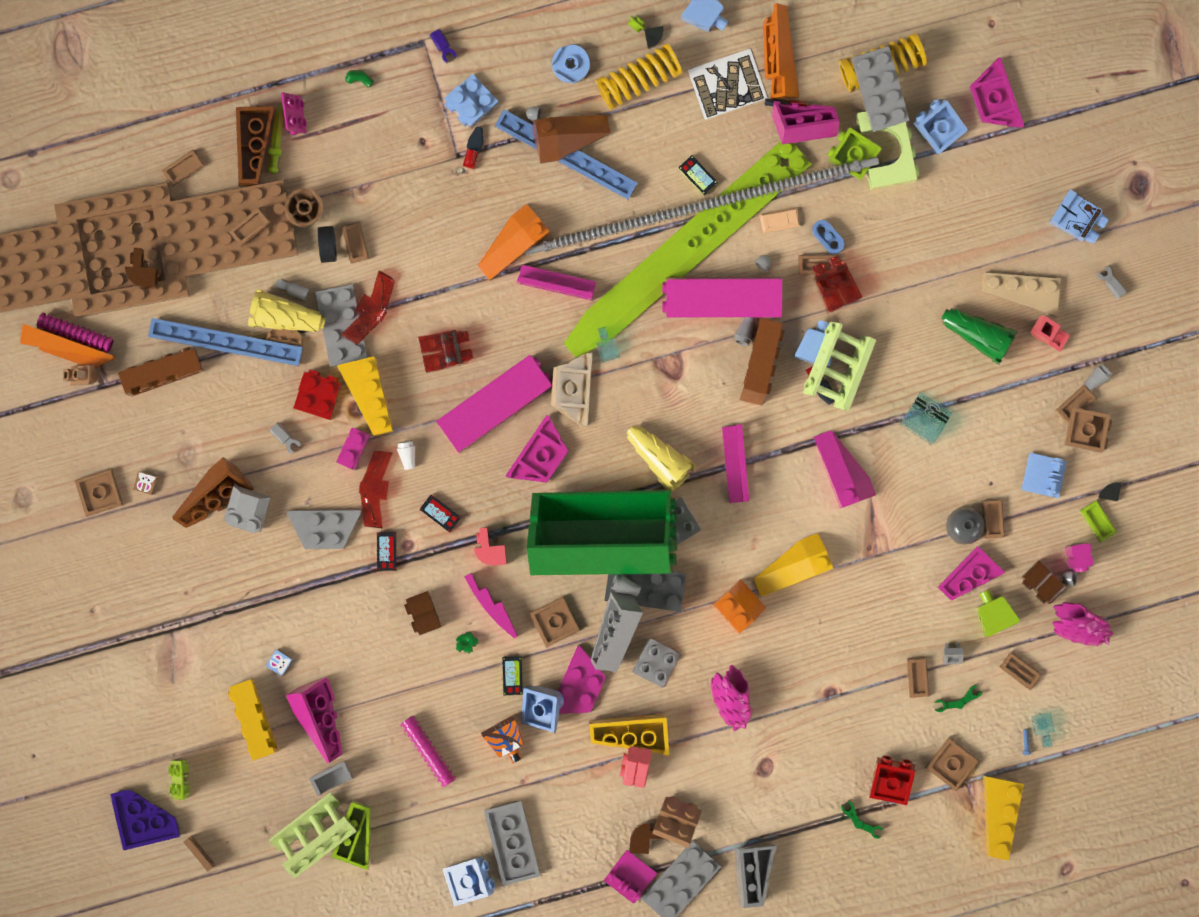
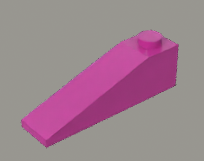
[814,430,876,508]
[286,677,342,763]

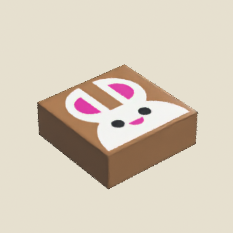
[133,471,158,495]

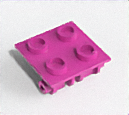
[281,92,307,135]
[603,850,657,904]

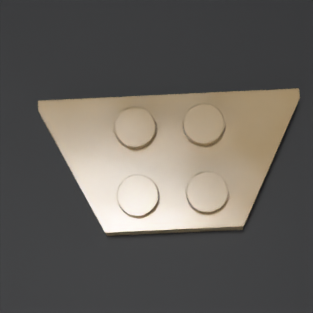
[551,353,592,426]

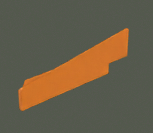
[763,3,799,99]
[20,324,116,369]

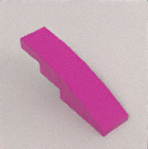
[464,573,518,638]

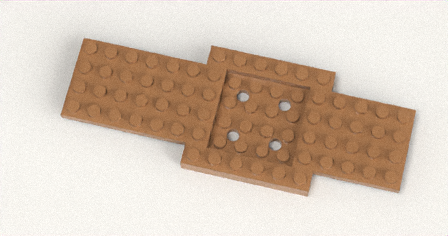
[0,180,298,318]

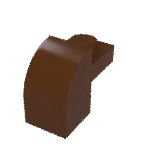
[125,248,159,289]
[629,821,667,854]

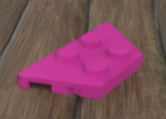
[969,57,1024,128]
[505,415,568,483]
[558,645,606,714]

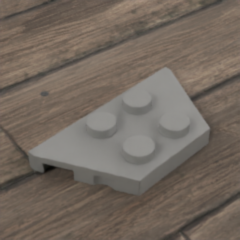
[287,510,361,549]

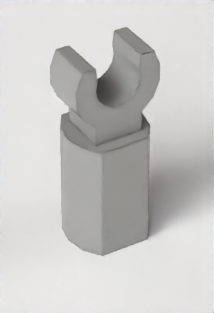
[1096,266,1127,299]
[275,279,310,301]
[269,422,302,454]

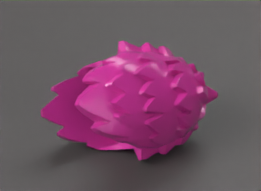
[1053,602,1114,646]
[710,665,753,731]

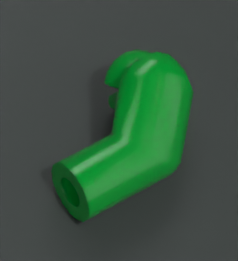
[345,70,374,88]

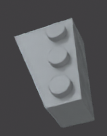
[734,844,777,908]

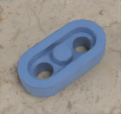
[812,220,844,254]

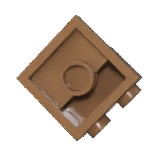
[1064,407,1112,453]
[652,796,702,848]

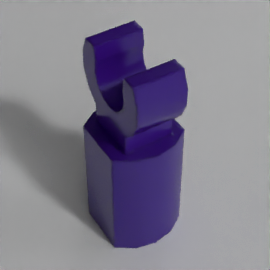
[430,29,457,64]

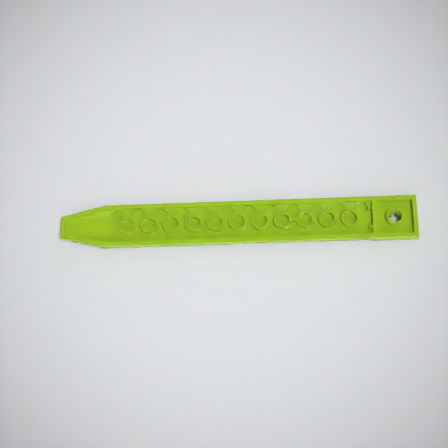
[564,141,812,357]

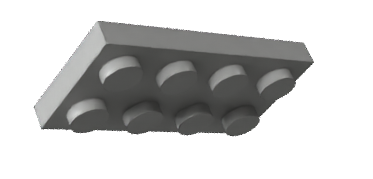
[851,46,910,132]
[315,284,368,367]
[484,800,541,886]
[641,840,721,917]

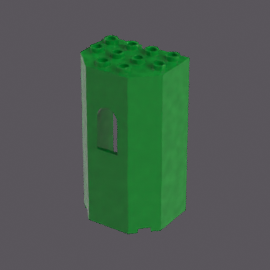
[527,490,677,575]

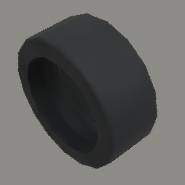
[317,226,337,263]

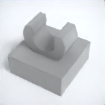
[942,642,964,665]

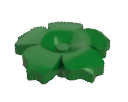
[456,632,479,654]

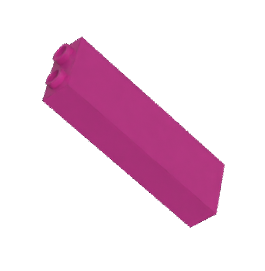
[662,277,782,318]
[436,355,553,453]

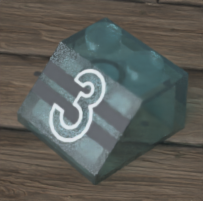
[899,392,952,445]

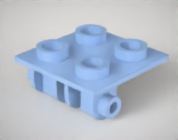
[1021,453,1067,499]

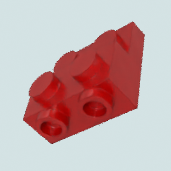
[293,369,342,420]
[869,755,916,805]

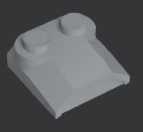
[224,484,271,533]

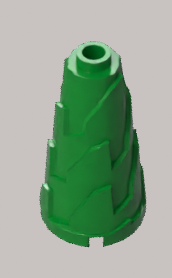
[941,308,1018,365]

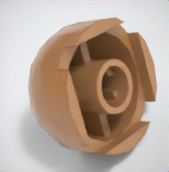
[284,188,323,227]

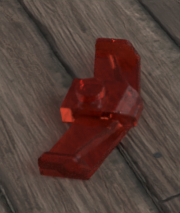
[340,270,395,345]
[359,451,393,529]

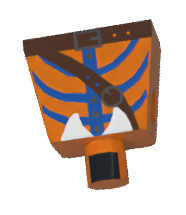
[481,715,524,764]

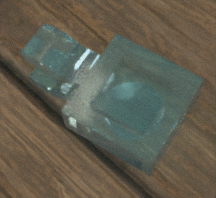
[596,327,620,363]
[1031,713,1055,748]

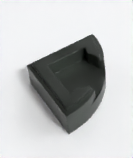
[644,26,663,49]
[1098,482,1121,502]

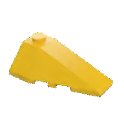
[754,533,833,597]

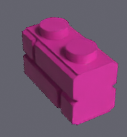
[336,427,371,471]
[1065,543,1094,572]

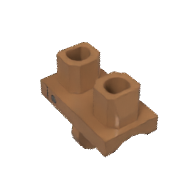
[63,365,98,386]

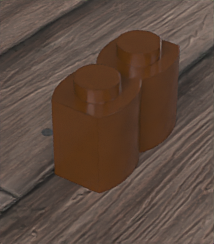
[1021,561,1066,604]
[404,591,442,635]

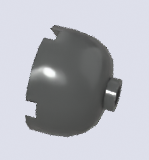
[946,507,985,545]

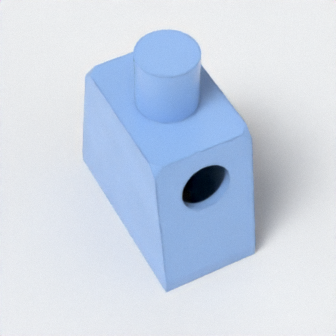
[681,0,729,32]
[794,320,831,368]

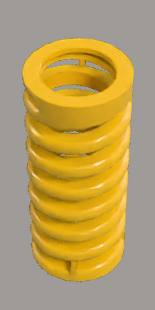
[838,33,927,93]
[595,43,683,110]

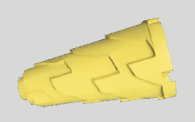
[248,289,326,332]
[627,425,696,493]

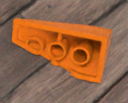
[478,204,550,281]

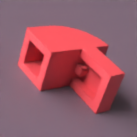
[1030,316,1070,352]
[474,528,507,566]

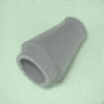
[734,317,755,346]
[1084,364,1112,391]
[611,574,641,596]

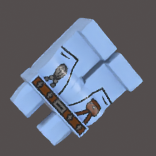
[1049,189,1109,244]

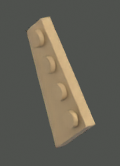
[982,272,1061,317]

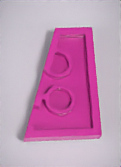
[937,546,1005,601]

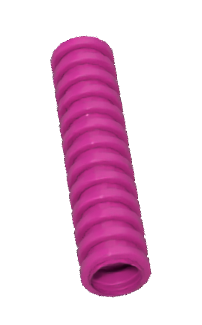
[37,312,114,353]
[400,716,456,787]

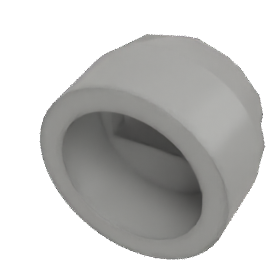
[526,106,541,121]
[754,255,771,271]
[1061,571,1077,586]

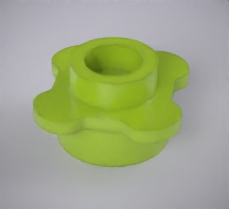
[628,15,646,33]

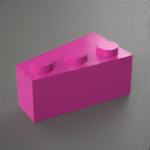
[772,101,840,145]

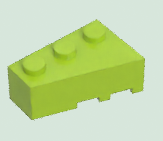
[332,800,372,870]

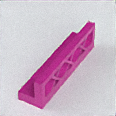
[517,265,596,301]
[722,424,749,503]

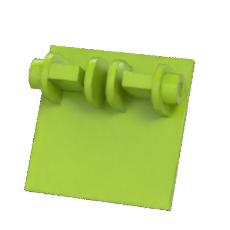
[168,760,190,801]

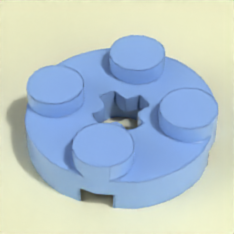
[552,45,590,84]

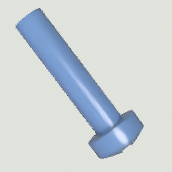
[1022,730,1031,755]

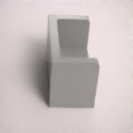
[309,760,354,796]

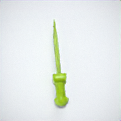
[267,102,284,174]

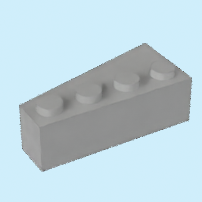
[591,592,643,672]

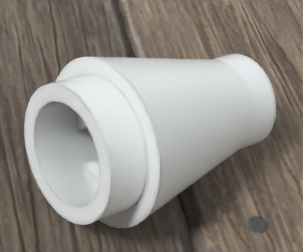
[397,441,415,470]

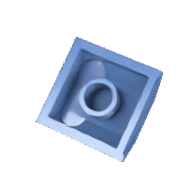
[521,686,564,733]

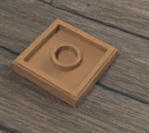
[75,469,123,517]
[529,596,581,648]
[925,737,979,791]

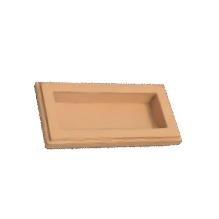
[760,208,801,233]

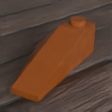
[532,115,611,164]
[172,457,254,528]

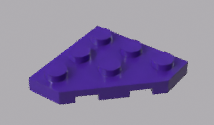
[110,789,181,851]

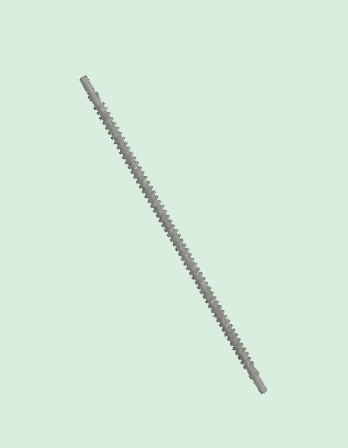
[525,157,879,255]

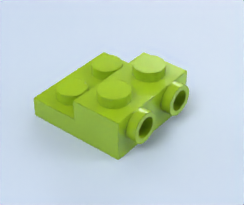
[827,128,882,181]

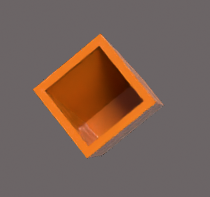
[712,579,766,634]

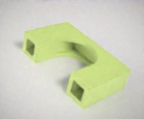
[856,112,919,191]

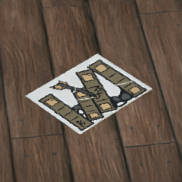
[688,49,768,120]

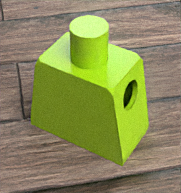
[976,589,1021,638]

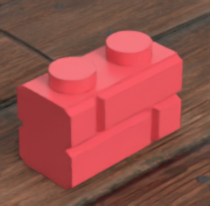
[620,746,652,788]

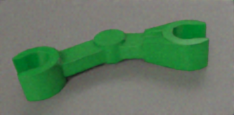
[934,685,982,713]
[841,801,883,839]

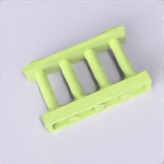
[803,322,876,411]
[269,793,357,878]

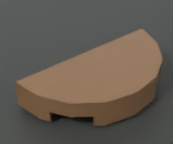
[265,329,303,347]

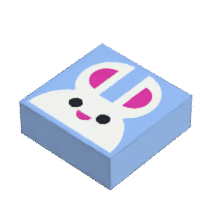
[266,649,293,676]

